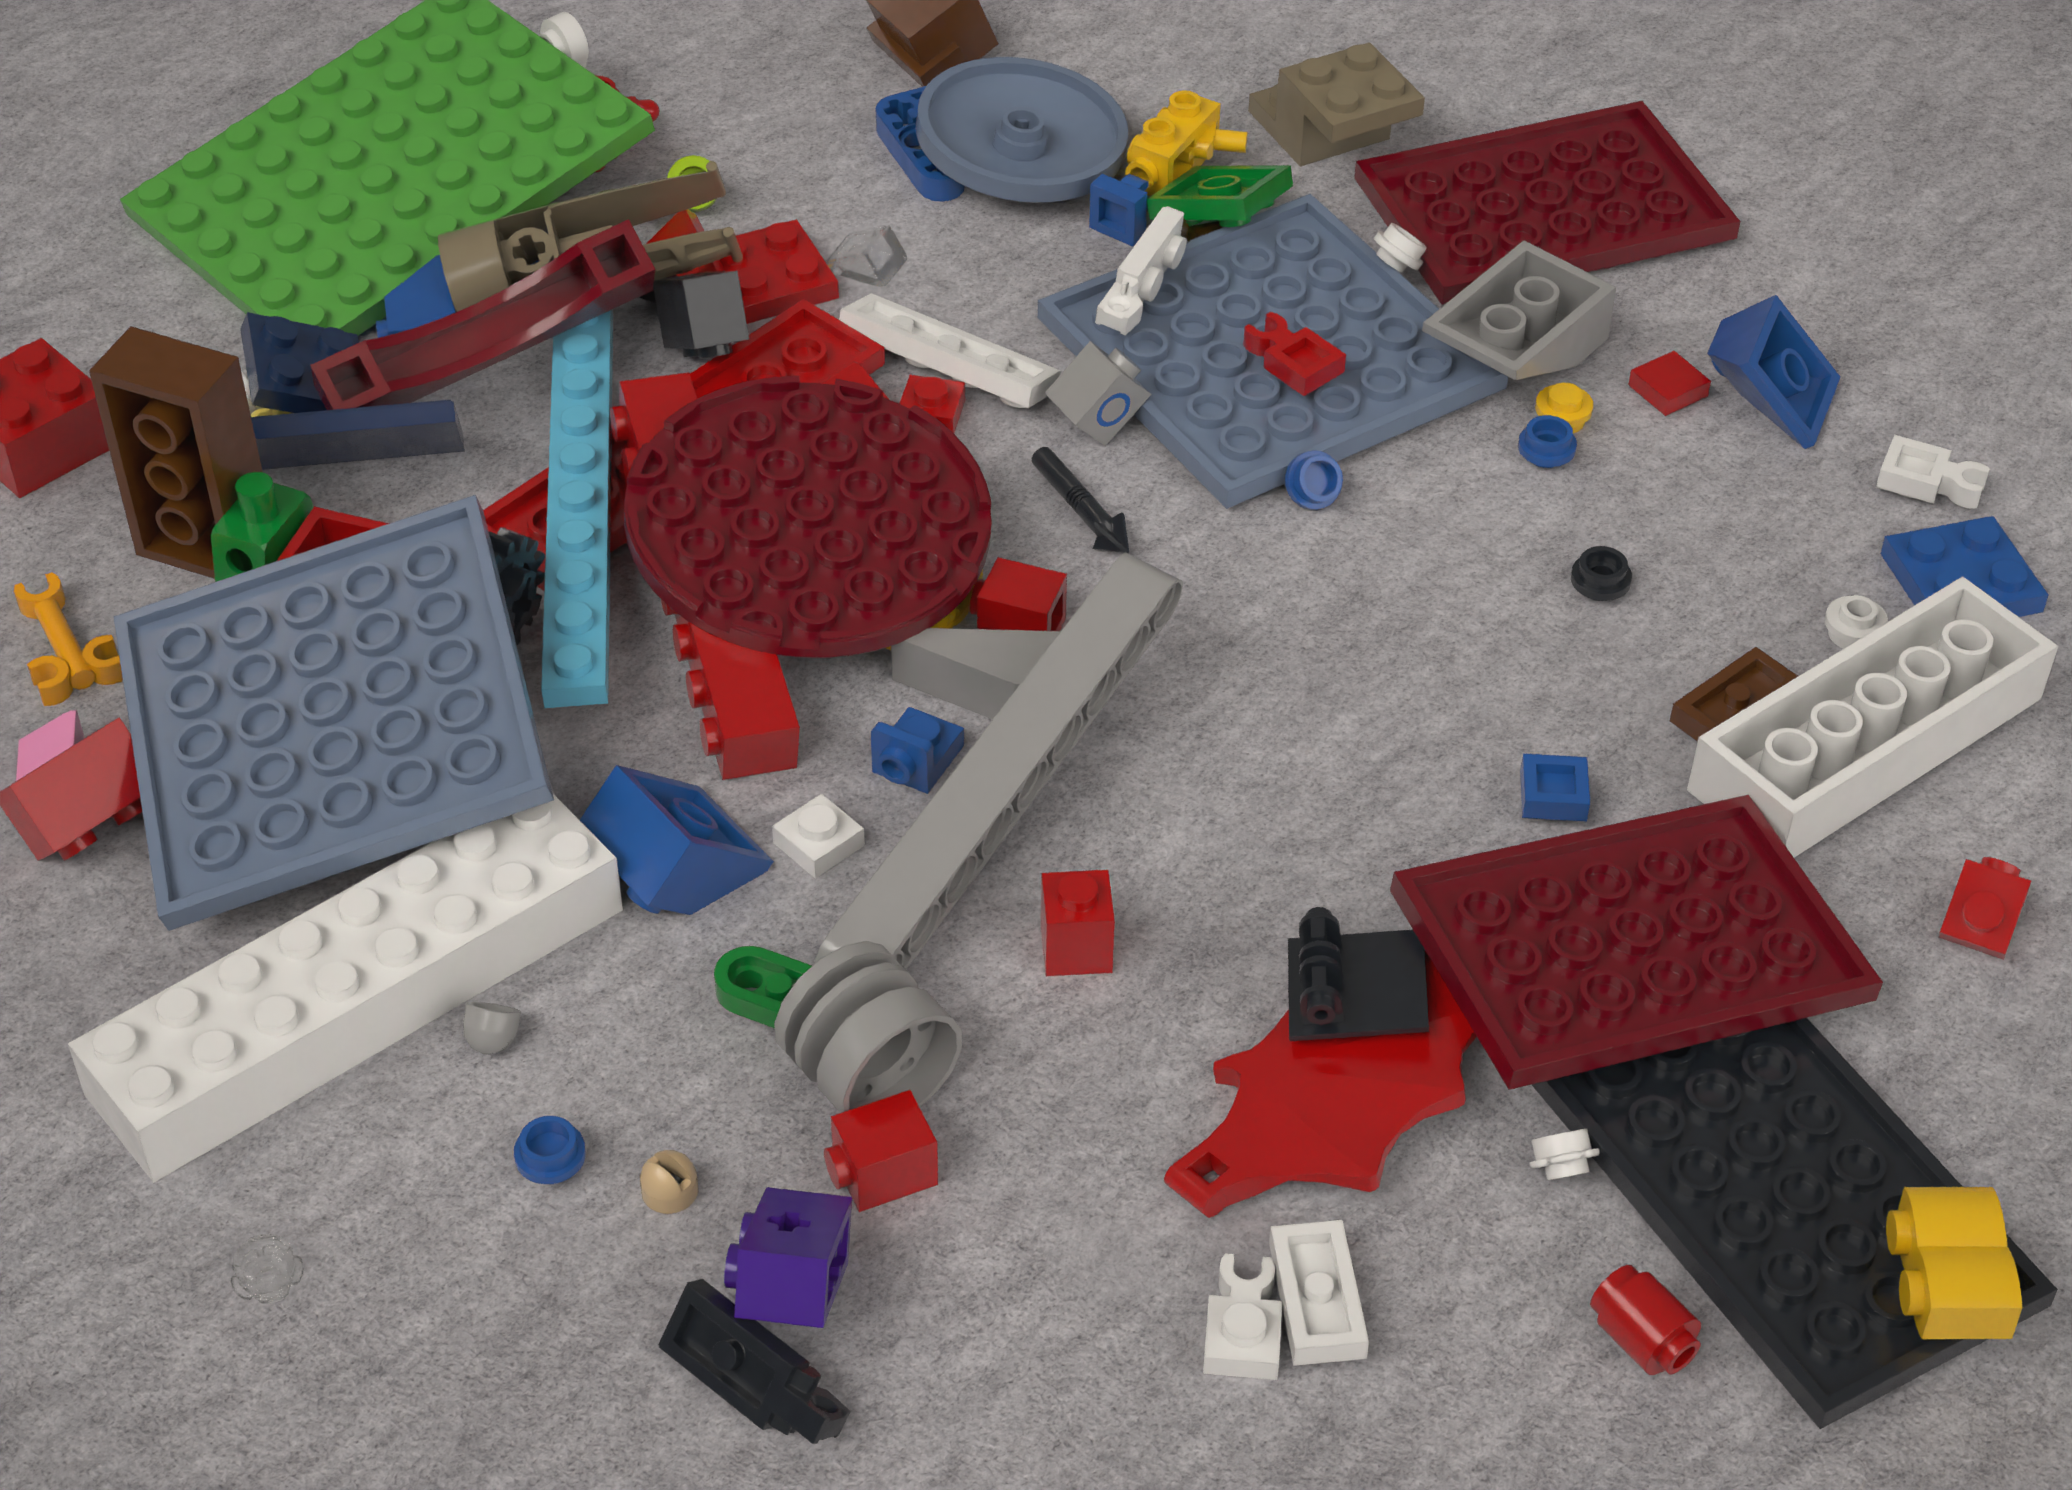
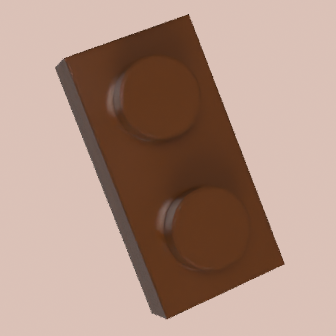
[1669,647,1798,742]

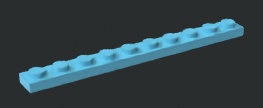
[541,310,613,708]

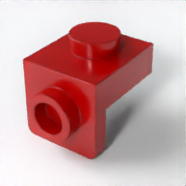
[1938,857,2032,960]

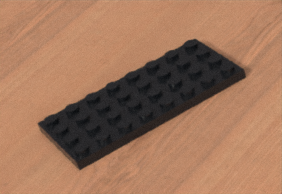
[1532,1018,2058,1429]

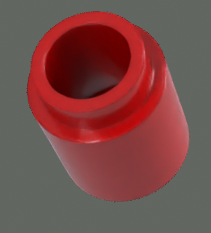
[1590,1265,1701,1375]

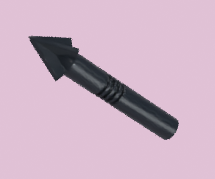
[1032,447,1129,554]

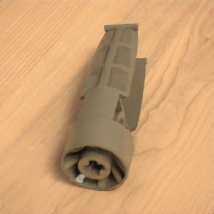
[438,161,743,312]

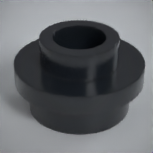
[1571,546,1632,601]

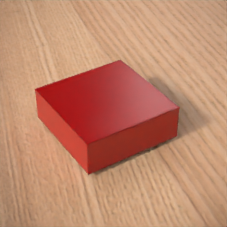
[1628,350,1711,416]

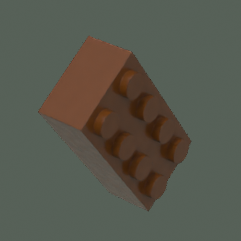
[89,326,263,579]

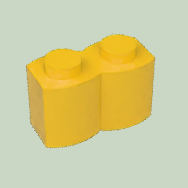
[1886,1187,2022,1339]

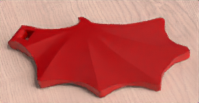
[1164,951,1477,1218]

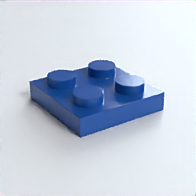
[1880,516,2048,617]

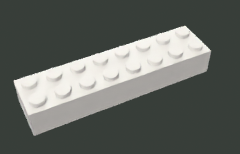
[68,794,623,1183]

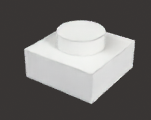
[772,793,865,879]

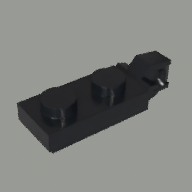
[658,1279,851,1444]

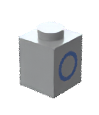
[1045,341,1151,446]

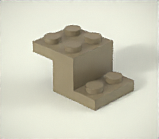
[1248,42,1425,167]

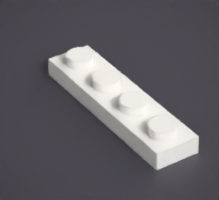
[839,293,1061,408]

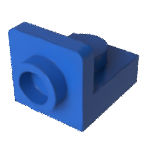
[871,707,964,794]

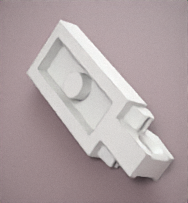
[1095,206,1187,335]

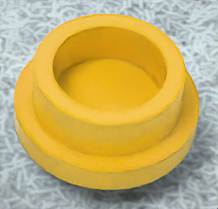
[1535,382,1593,434]

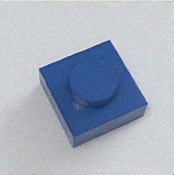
[1520,754,1590,822]

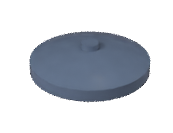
[916,57,1129,203]

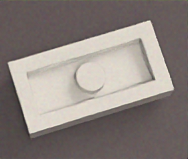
[1269,1220,1369,1366]

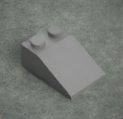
[1422,241,1616,380]

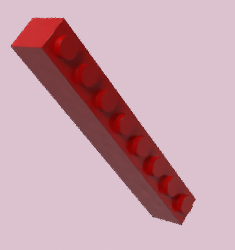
[610,372,800,780]

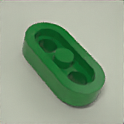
[714,946,812,1028]

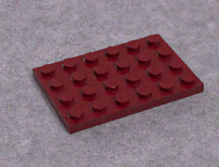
[1354,100,1741,305]
[1390,795,1883,1090]

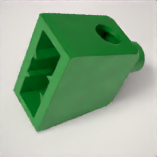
[211,472,314,582]

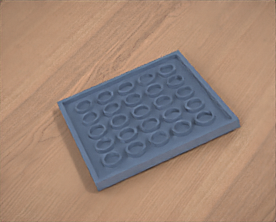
[1037,194,1508,509]
[113,495,554,931]

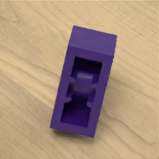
[724,1187,852,1328]

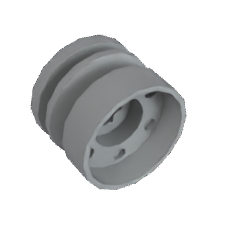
[774,941,962,1113]

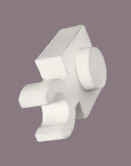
[1876,435,1990,509]
[1203,1253,1282,1380]

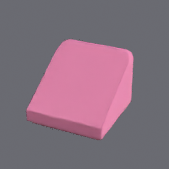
[16,710,85,781]

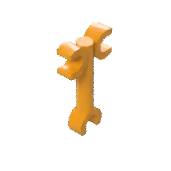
[14,572,123,706]

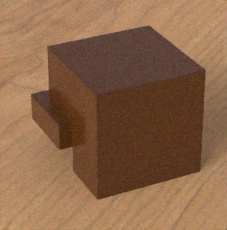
[866,0,999,87]

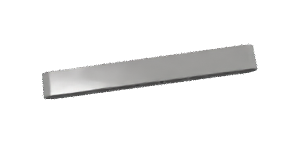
[814,552,1183,969]

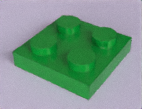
[1147,165,1293,227]

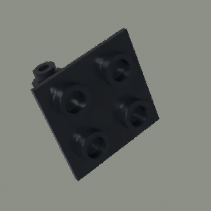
[1288,907,1429,1041]

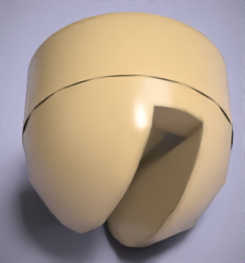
[640,1150,698,1214]

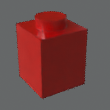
[970,557,1067,631]
[1041,869,1115,976]
[824,1090,938,1212]

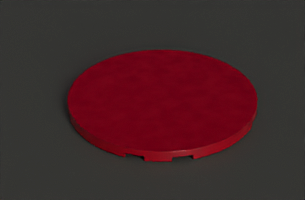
[624,376,992,658]

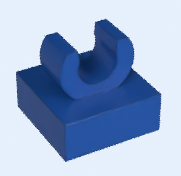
[1089,174,1149,247]

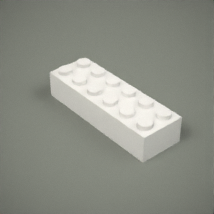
[1687,576,2058,858]

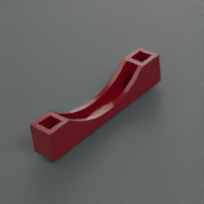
[310,219,656,410]

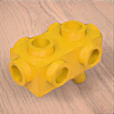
[1125,90,1248,196]

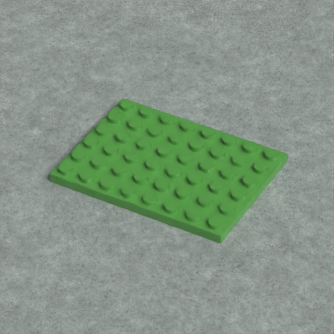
[120,0,655,336]

